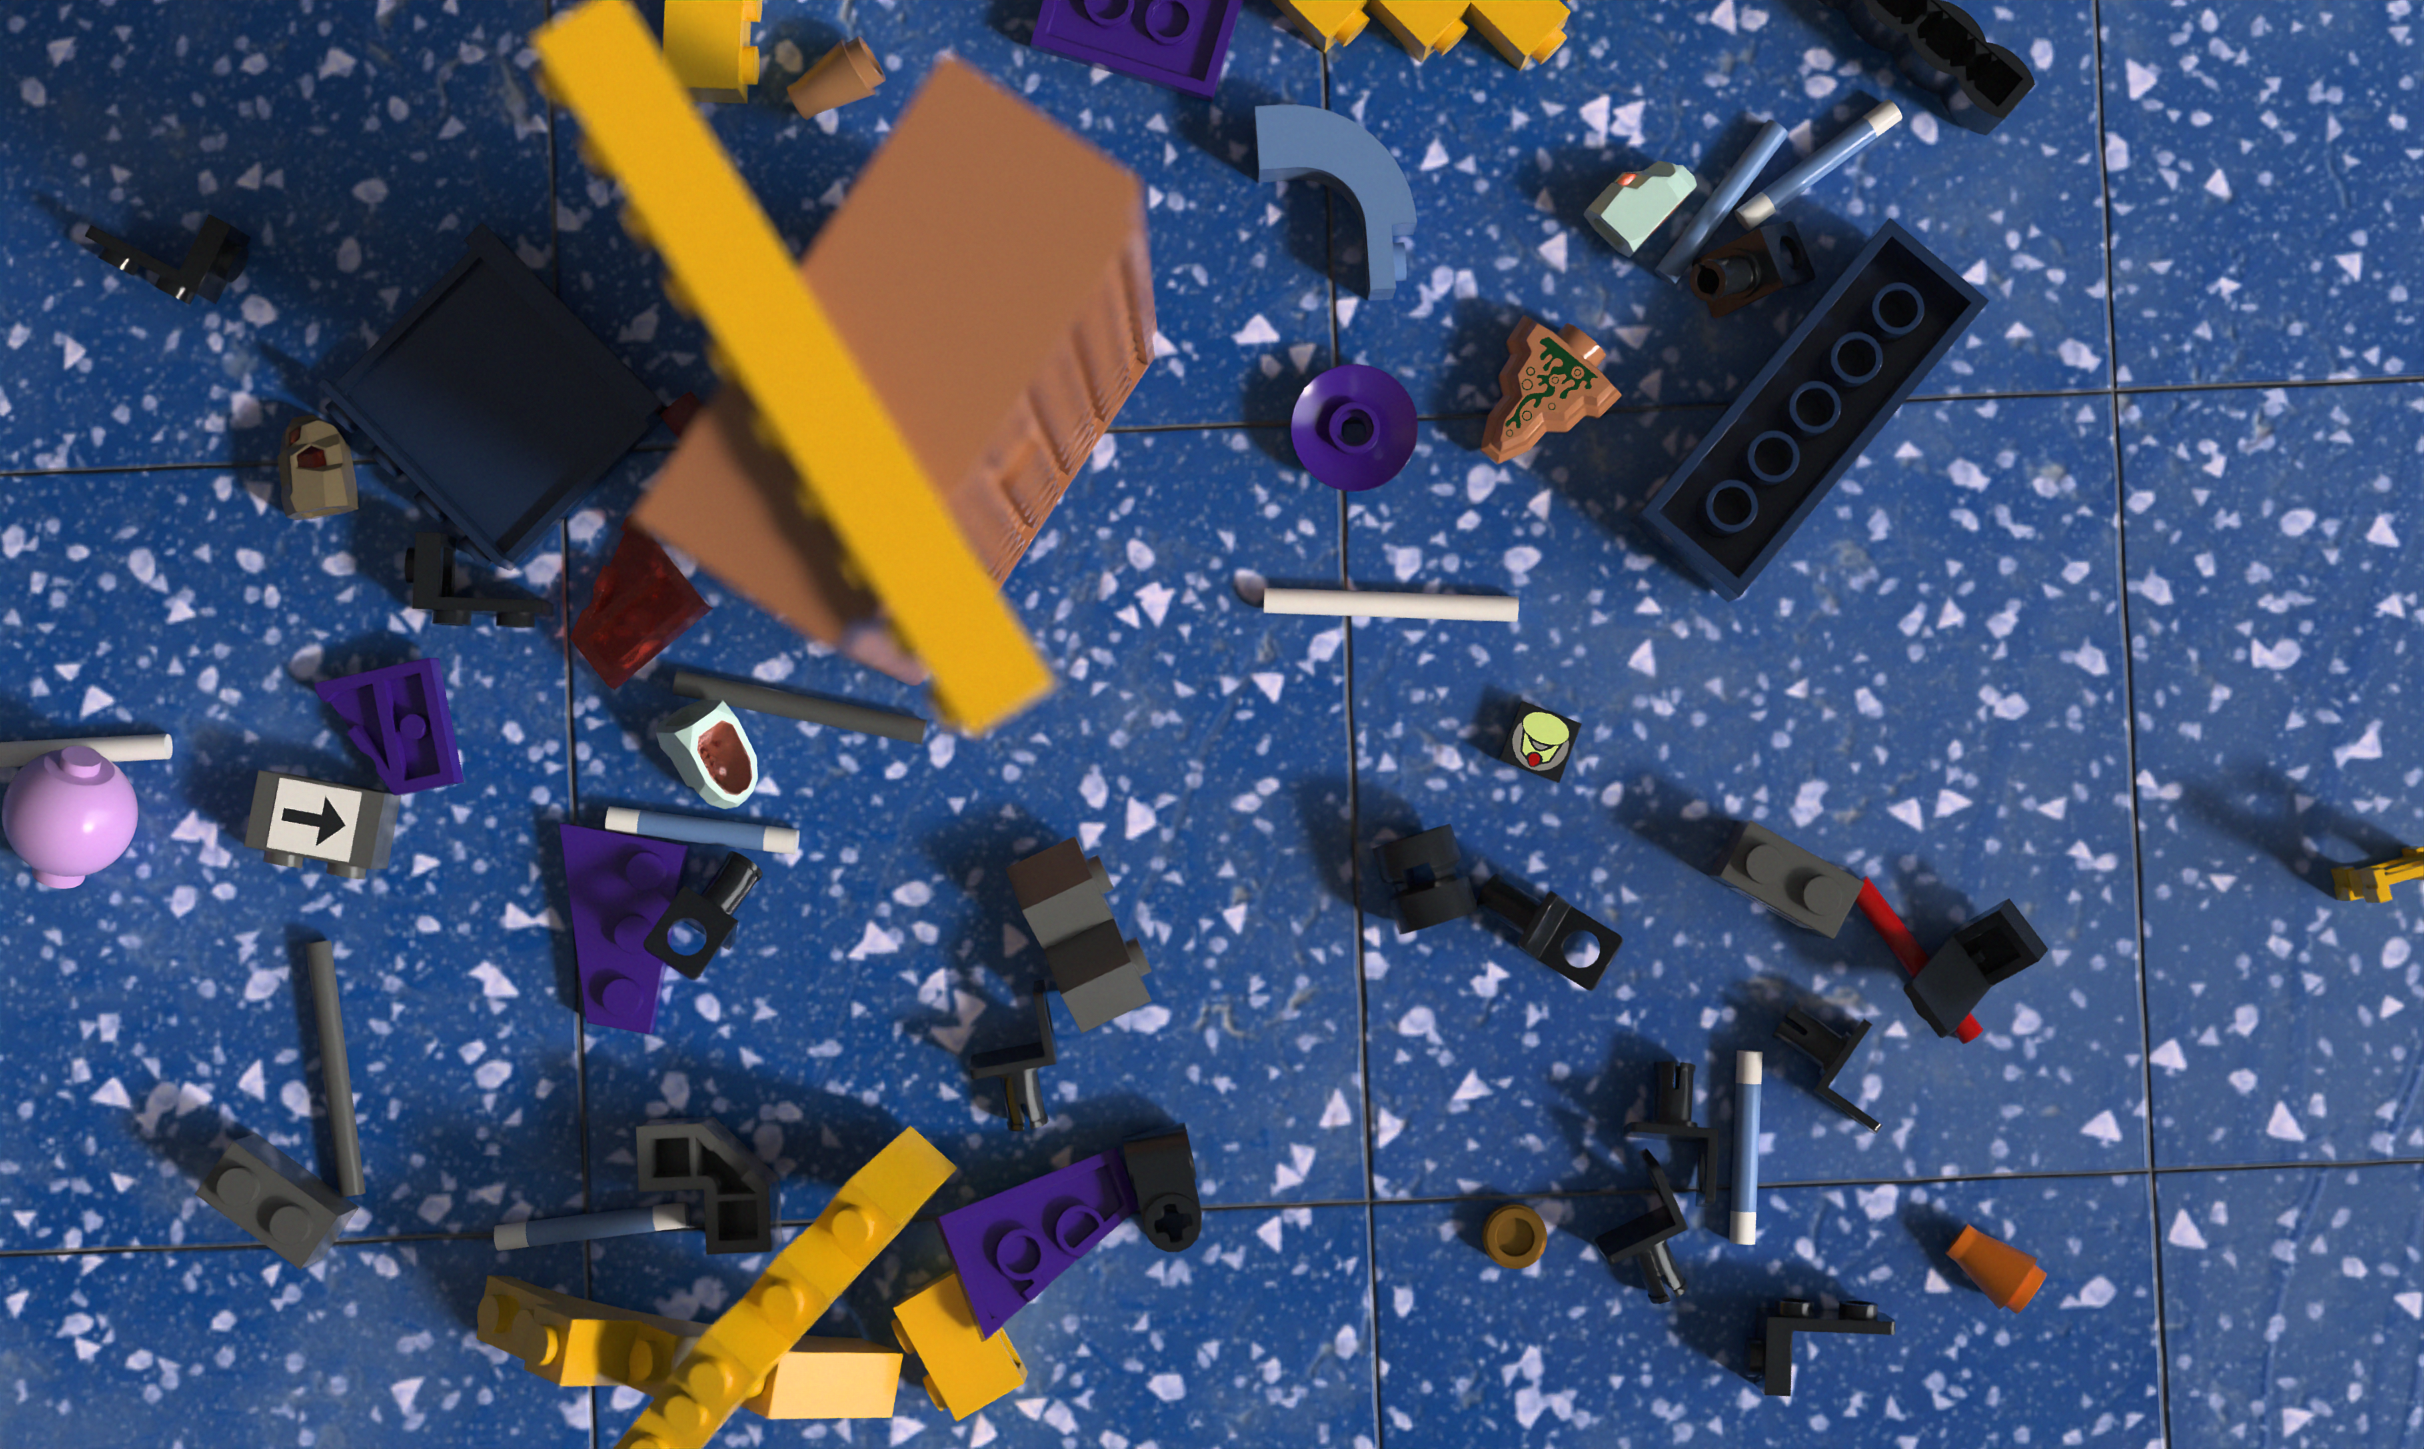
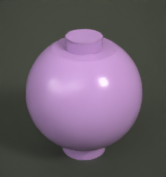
[2,746,138,889]

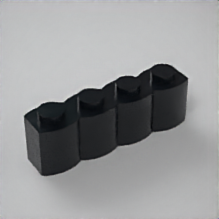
[1818,0,2035,135]

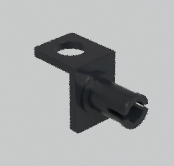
[1689,221,1815,318]
[643,851,763,981]
[1476,873,1624,991]
[969,979,1058,1131]
[1772,1002,1883,1134]
[1623,1061,1719,1207]
[1594,1148,1689,1304]

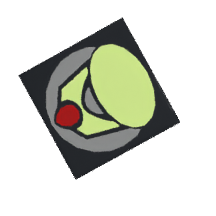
[1498,701,1582,783]

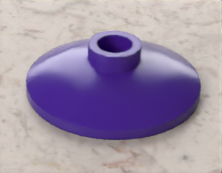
[1291,364,1418,492]

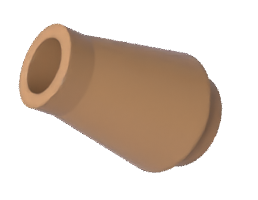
[787,36,886,120]

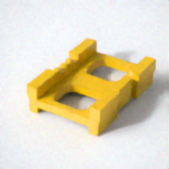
[2331,846,2424,903]

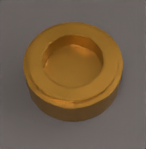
[1481,1202,1547,1269]

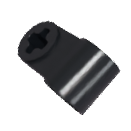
[1122,1122,1202,1252]

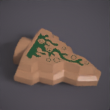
[1480,315,1622,465]

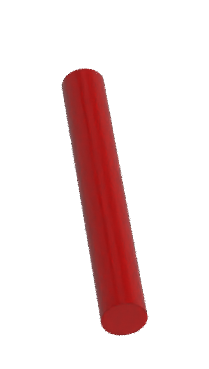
[1854,876,1983,1044]

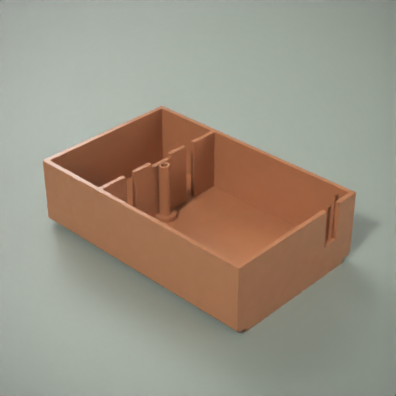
[633,52,1157,686]

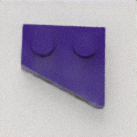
[314,657,464,796]

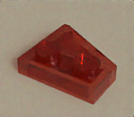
[570,513,713,690]

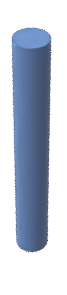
[1654,119,1788,285]

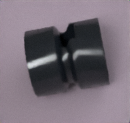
[1372,824,1478,935]

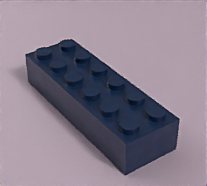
[1631,218,1989,602]

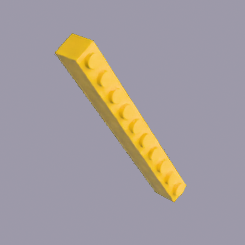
[531,0,1057,737]

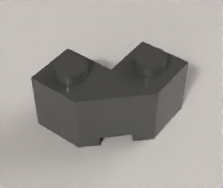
[1005,836,1152,1033]
[636,1117,782,1255]

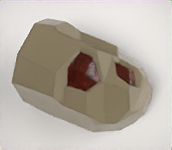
[277,415,359,520]

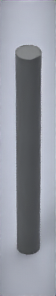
[673,670,927,745]
[305,940,366,1197]

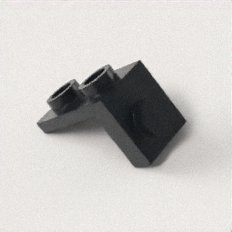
[85,214,251,305]
[405,532,554,628]
[1903,898,2049,1038]
[1744,1297,1896,1396]

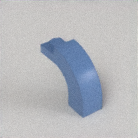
[1254,104,1417,301]

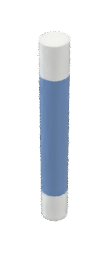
[1734,99,1902,231]
[605,806,799,855]
[1729,1050,1763,1245]
[494,1202,690,1251]

